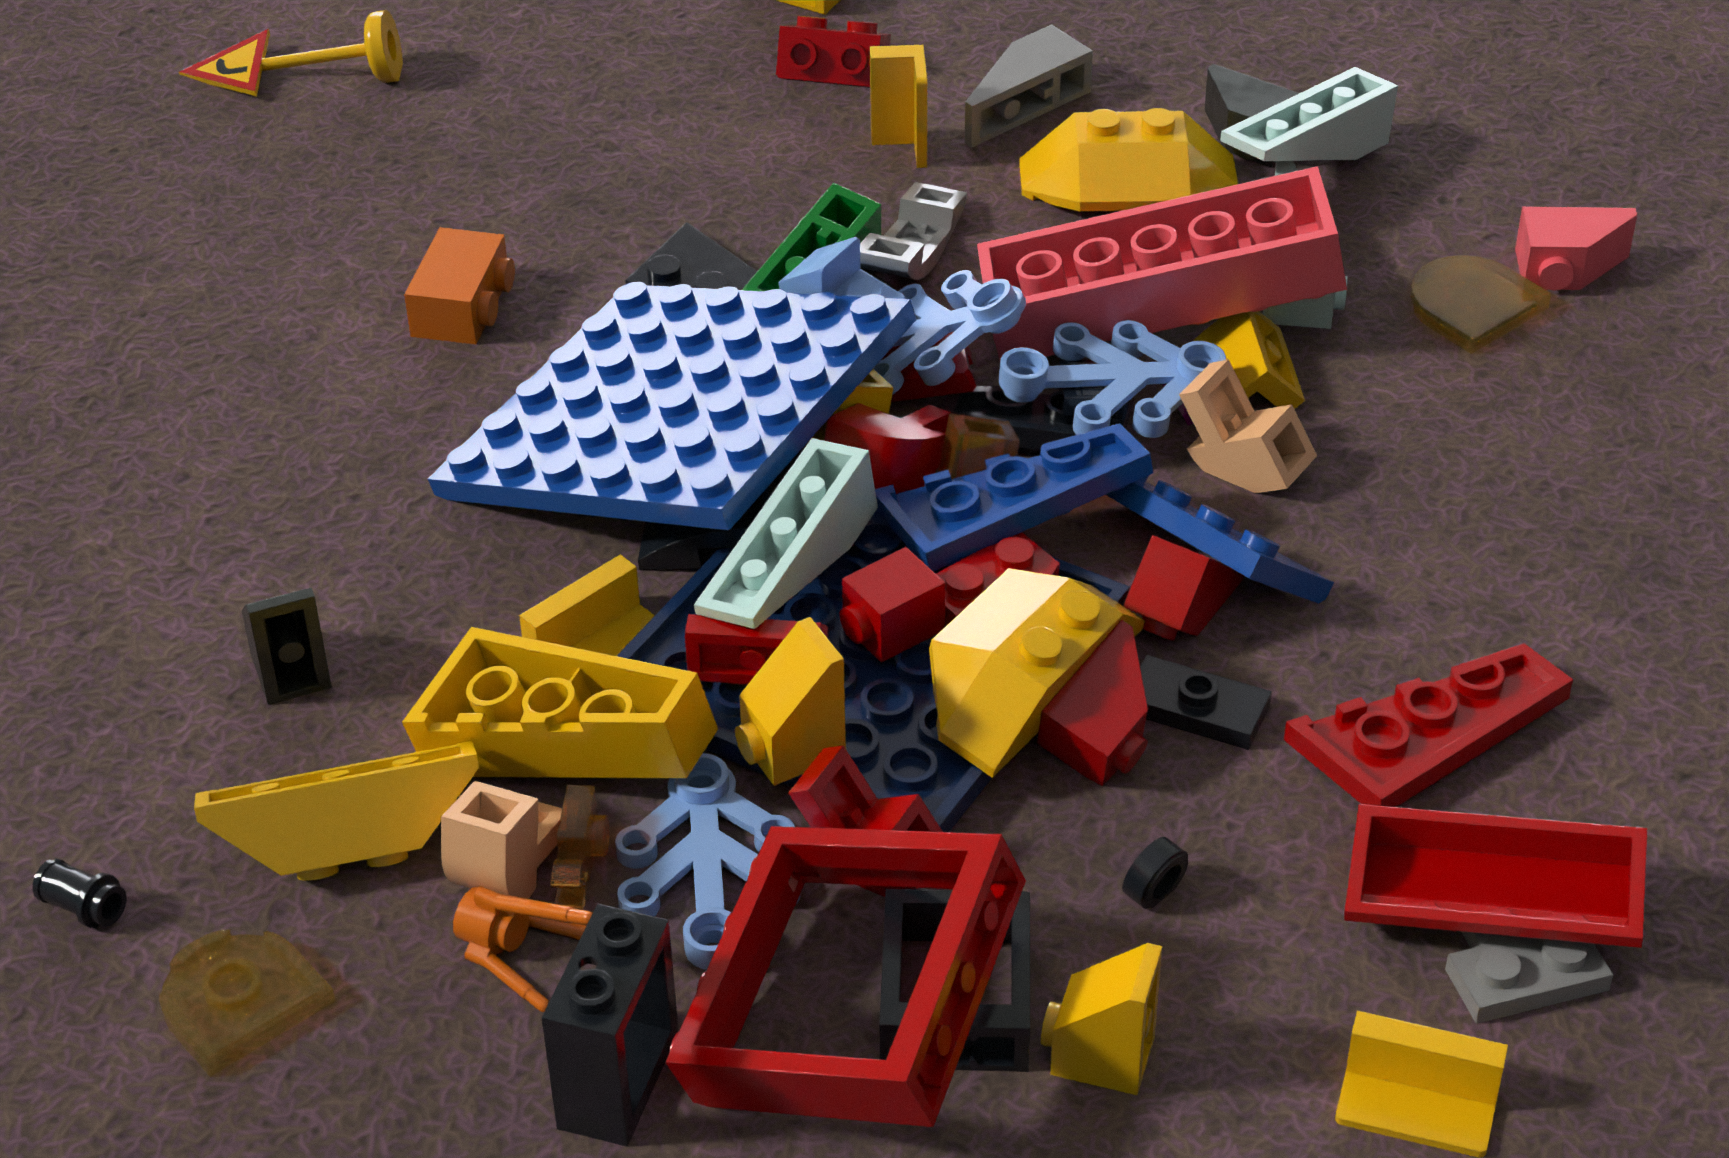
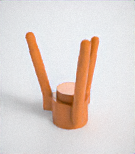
[453,886,593,1012]

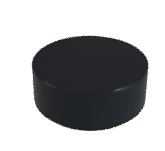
[1122,837,1188,909]

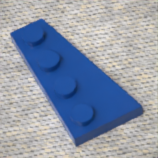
[875,423,1153,572]
[1106,475,1334,604]

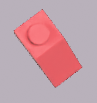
[1515,206,1637,291]

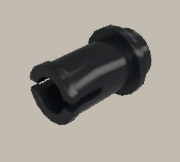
[32,858,127,928]

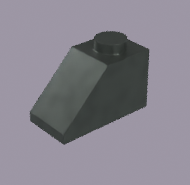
[1205,64,1299,168]
[242,587,332,705]

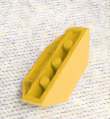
[1019,108,1238,211]
[929,568,1145,778]
[194,741,479,881]

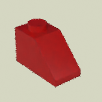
[1123,535,1245,641]
[1037,620,1148,786]

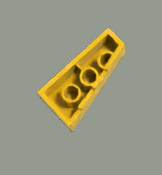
[402,627,718,778]

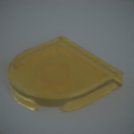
[1410,255,1551,354]
[159,929,335,1077]

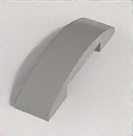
[860,182,967,280]

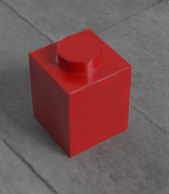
[840,547,945,663]

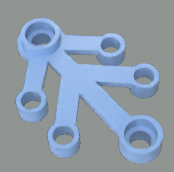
[873,270,1026,395]
[998,320,1226,438]
[615,753,801,970]

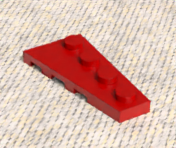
[1284,643,1573,807]

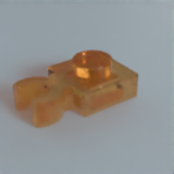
[551,785,609,910]

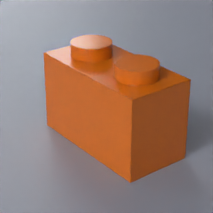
[404,227,515,345]

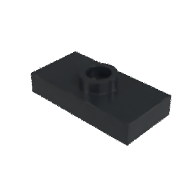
[1140,655,1272,750]

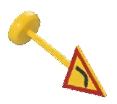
[179,10,403,96]

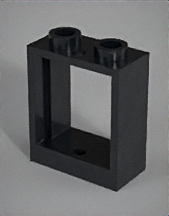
[879,888,1030,1072]
[542,904,679,1147]

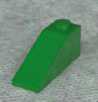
[742,183,881,292]

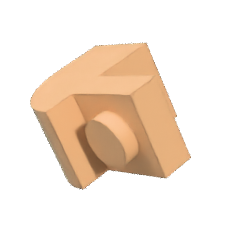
[1179,359,1317,493]
[441,781,568,899]

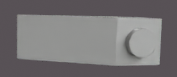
[965,24,1093,148]

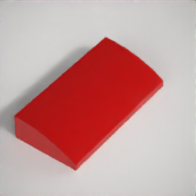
[1344,804,1647,948]

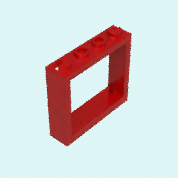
[665,826,1026,1127]

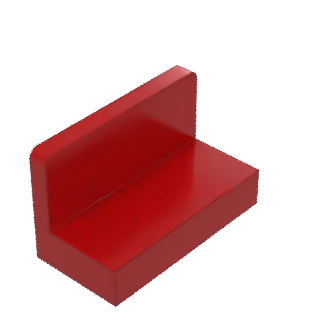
[685,614,828,684]

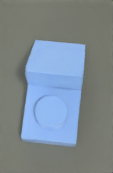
[779,237,905,299]

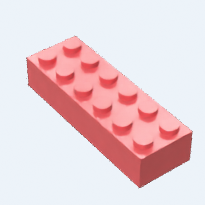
[977,166,1347,360]

